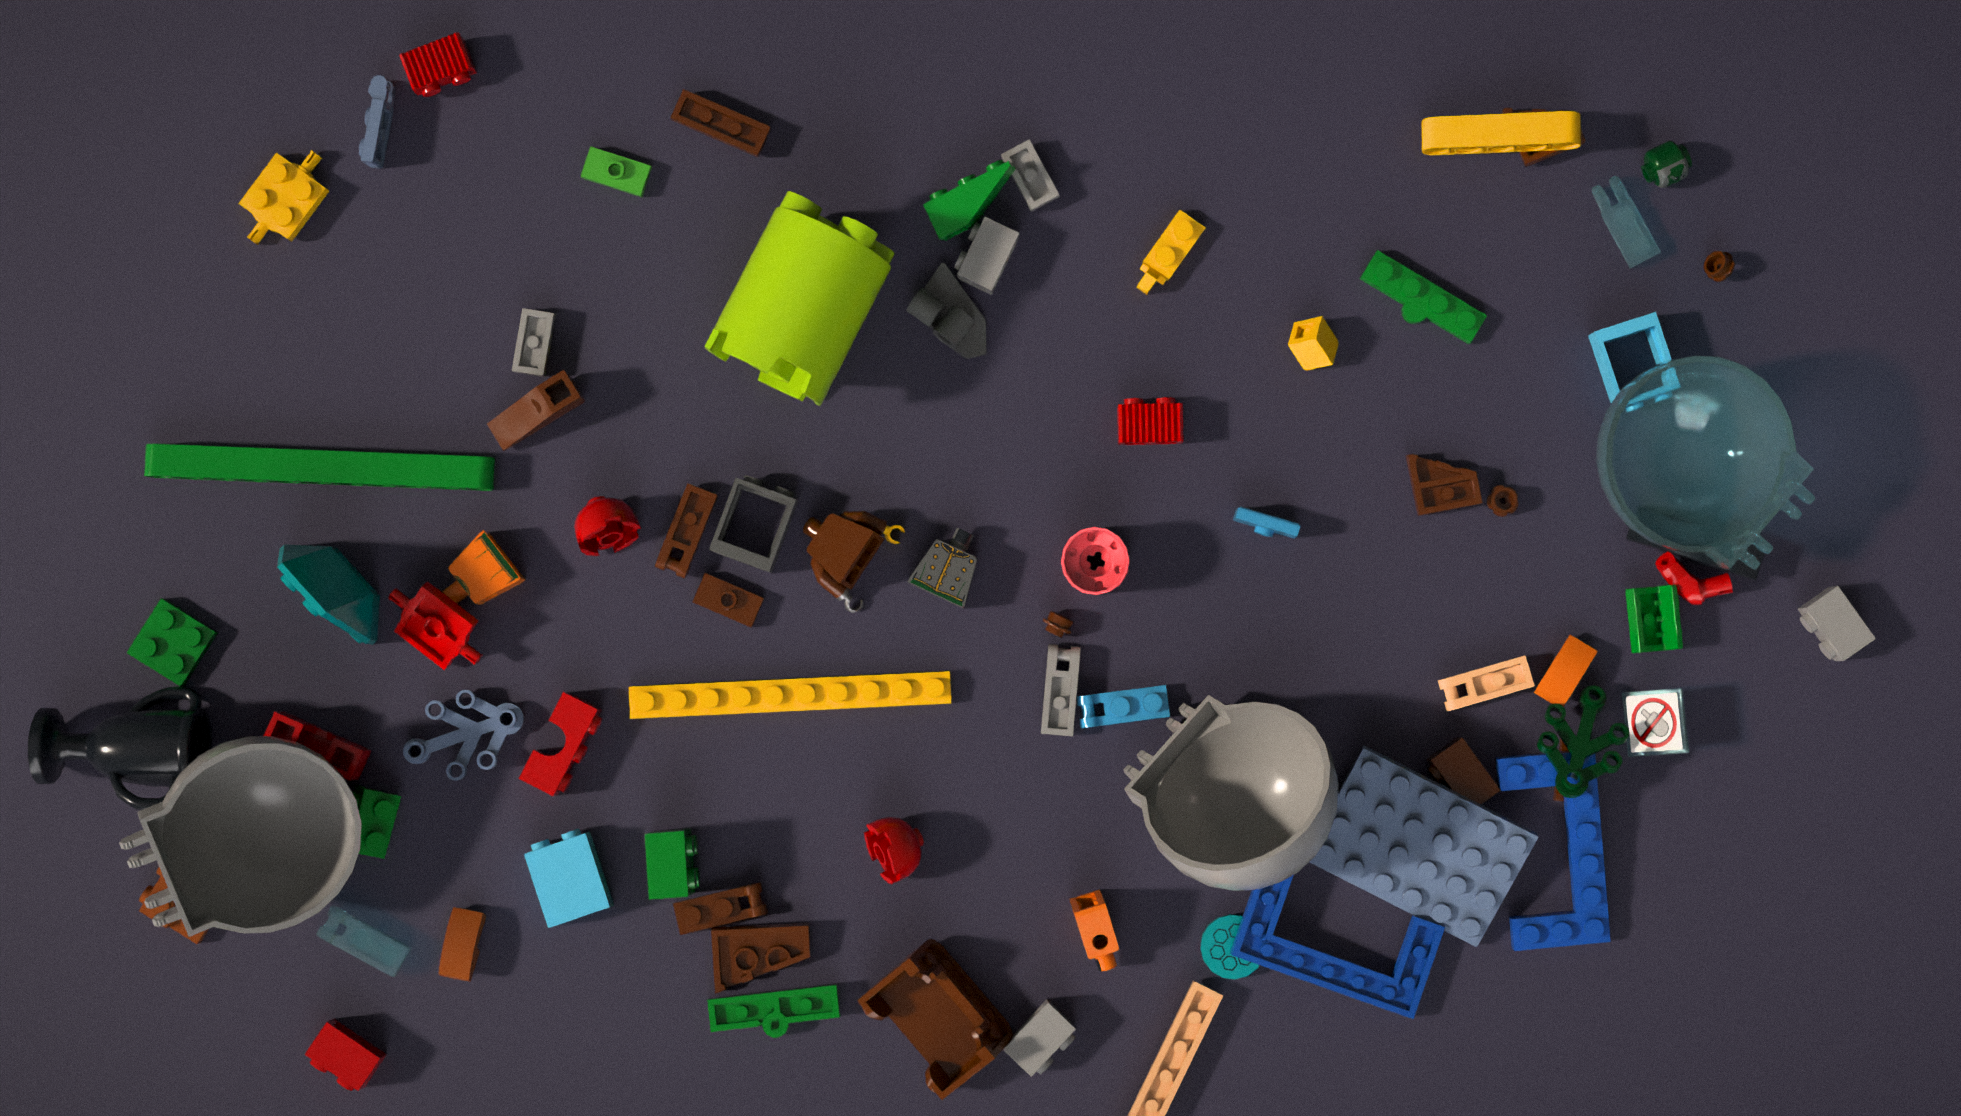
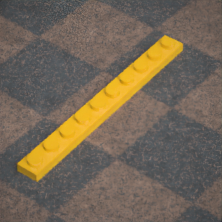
[629,671,952,719]

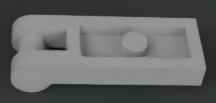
[1041,644,1081,736]

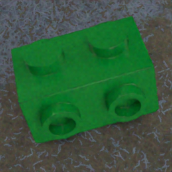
[1625,585,1683,653]
[351,784,401,859]

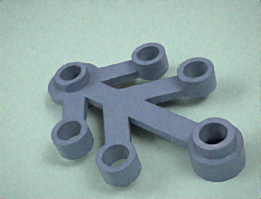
[403,690,524,781]

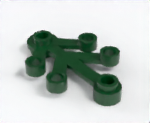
[1537,685,1629,798]

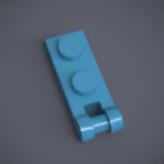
[1077,685,1170,728]

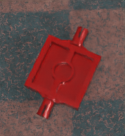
[388,581,483,670]

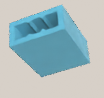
[524,828,614,928]

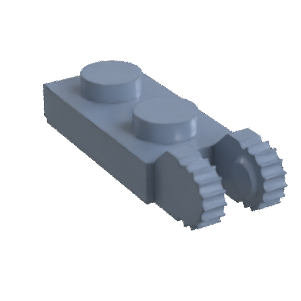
[359,74,396,169]

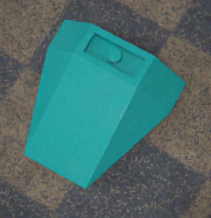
[277,544,380,645]

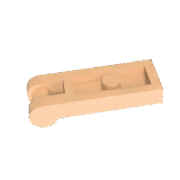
[1438,655,1535,711]

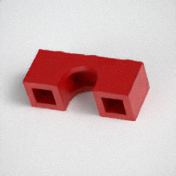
[519,692,603,796]
[264,711,372,781]

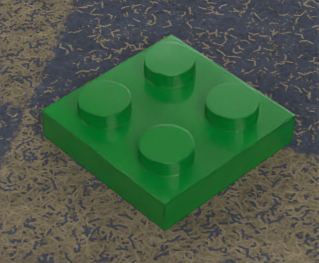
[127,598,218,687]

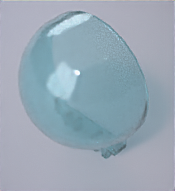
[1596,355,1815,570]

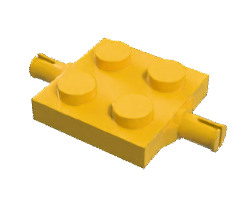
[238,150,329,245]

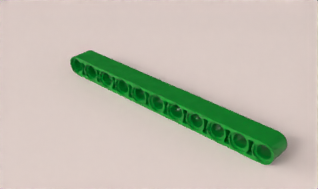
[144,444,495,491]

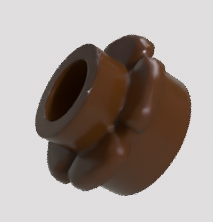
[1704,251,1735,282]
[1487,485,1518,517]
[1043,611,1073,638]

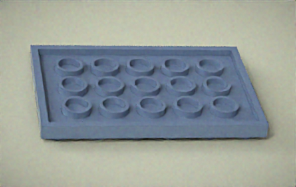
[1310,745,1539,947]

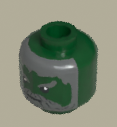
[1641,141,1692,188]

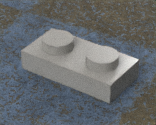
[1001,139,1059,212]
[512,308,556,377]

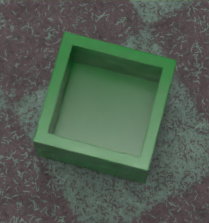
[645,828,700,900]

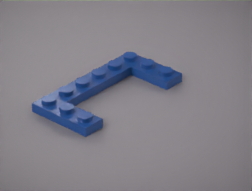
[1496,751,1611,951]
[1230,875,1445,1019]

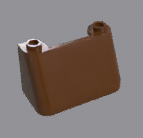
[857,939,1013,1100]

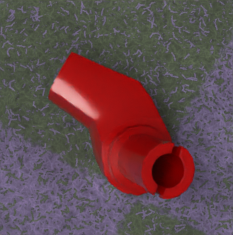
[1655,551,1733,605]

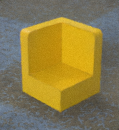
[1288,316,1339,370]

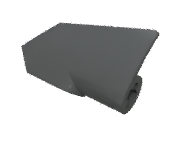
[906,263,987,359]

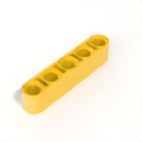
[1421,111,1581,155]

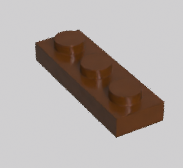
[670,89,771,158]

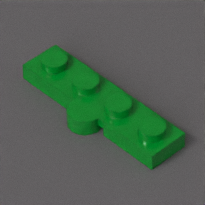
[1360,250,1487,344]
[707,984,840,1038]

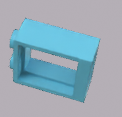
[1588,312,1680,410]

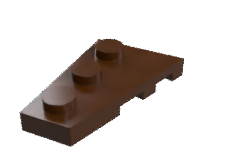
[711,923,811,994]

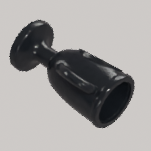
[28,687,212,810]

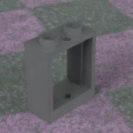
[709,475,798,574]

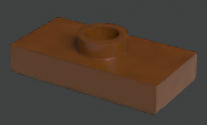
[692,573,764,628]

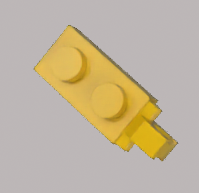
[1136,210,1206,295]

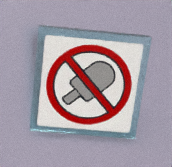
[1622,688,1689,757]

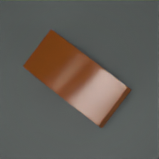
[439,907,486,982]

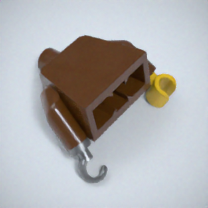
[803,511,905,613]

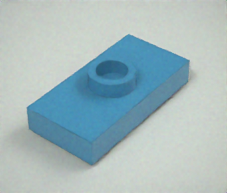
[1233,506,1300,539]

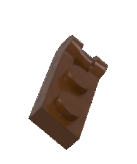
[655,483,718,579]
[673,882,768,935]

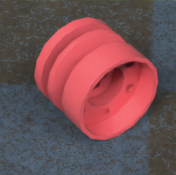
[1061,527,1130,595]

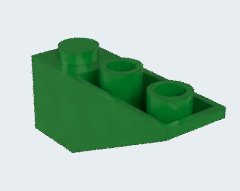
[923,160,1016,241]

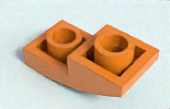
[1534,635,1598,707]

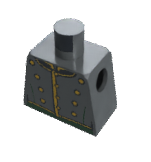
[908,528,978,609]

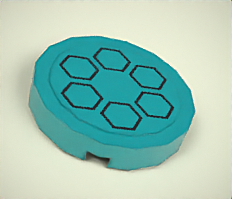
[1200,914,1259,980]

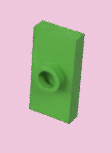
[581,146,652,197]

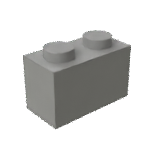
[954,217,1019,295]
[1798,586,1876,661]
[1003,999,1076,1077]

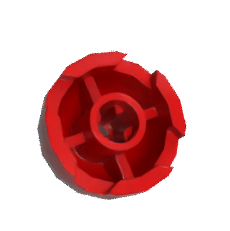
[574,496,641,556]
[864,817,924,884]

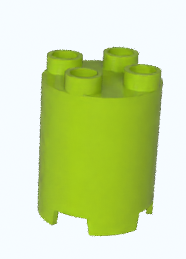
[704,191,895,407]

